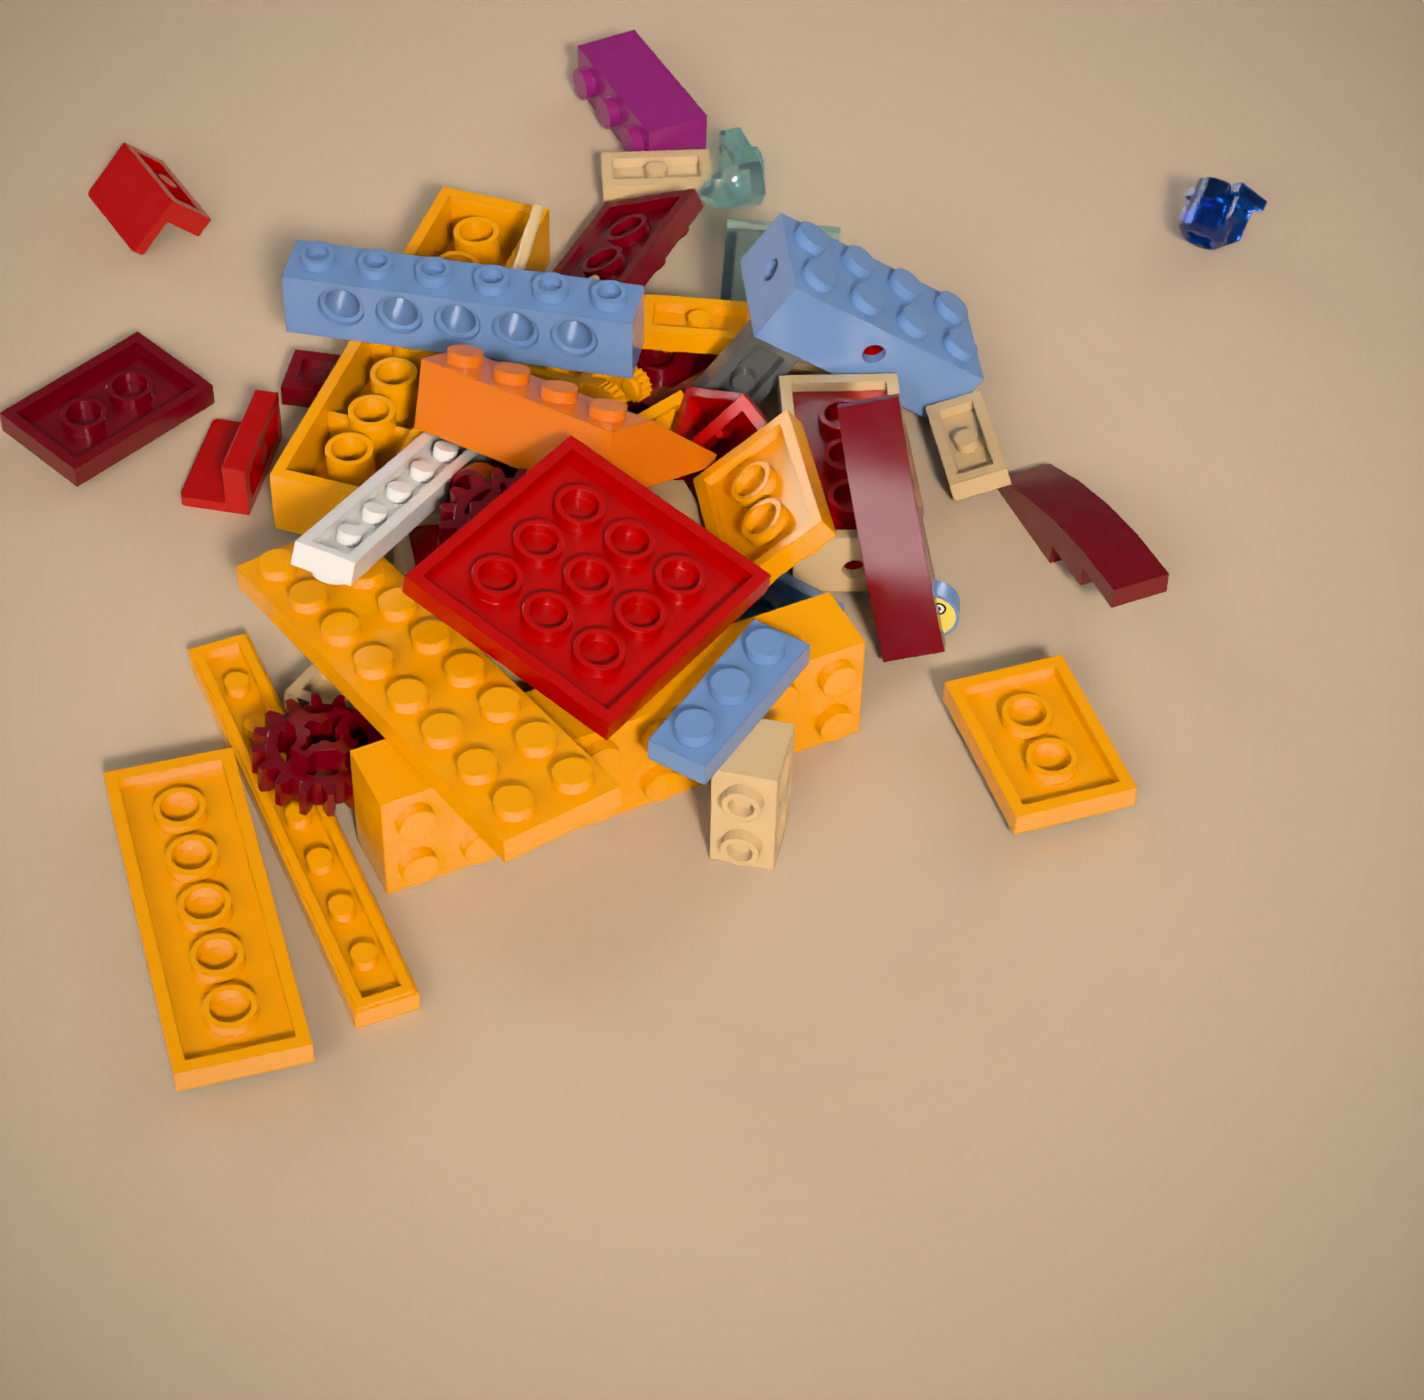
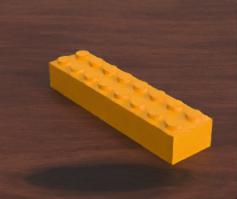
[269,186,550,555]
[350,592,865,894]

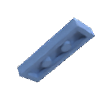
[648,619,810,785]

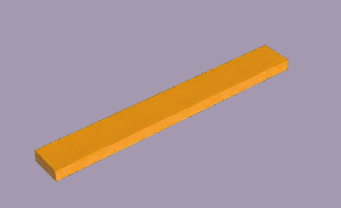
[187,633,420,1029]

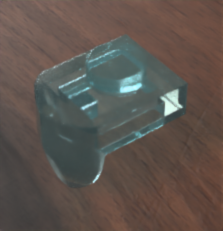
[697,127,766,209]

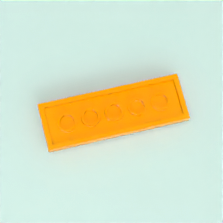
[103,747,315,1092]

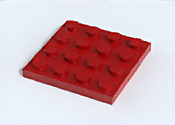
[402,435,771,741]

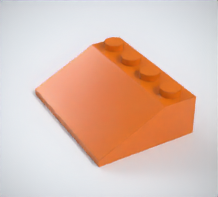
[414,344,717,488]

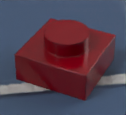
[280,349,341,408]

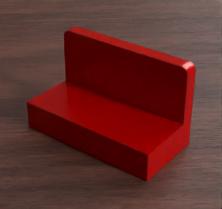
[88,142,211,255]
[181,389,282,515]

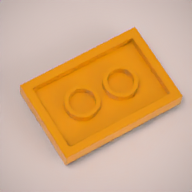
[693,409,837,587]
[943,655,1137,835]

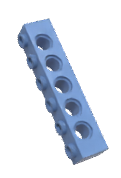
[281,240,644,379]

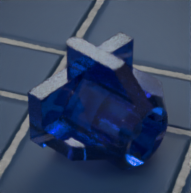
[1178,177,1267,250]

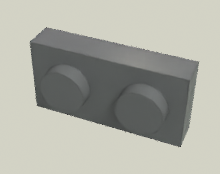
[691,319,800,406]

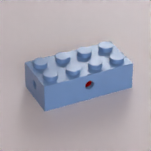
[740,213,984,419]

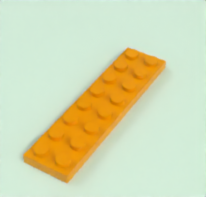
[235,542,623,862]

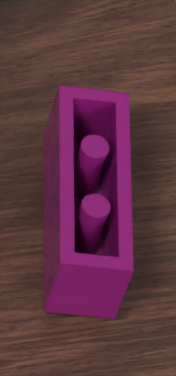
[573,30,707,152]

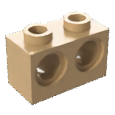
[710,718,795,870]

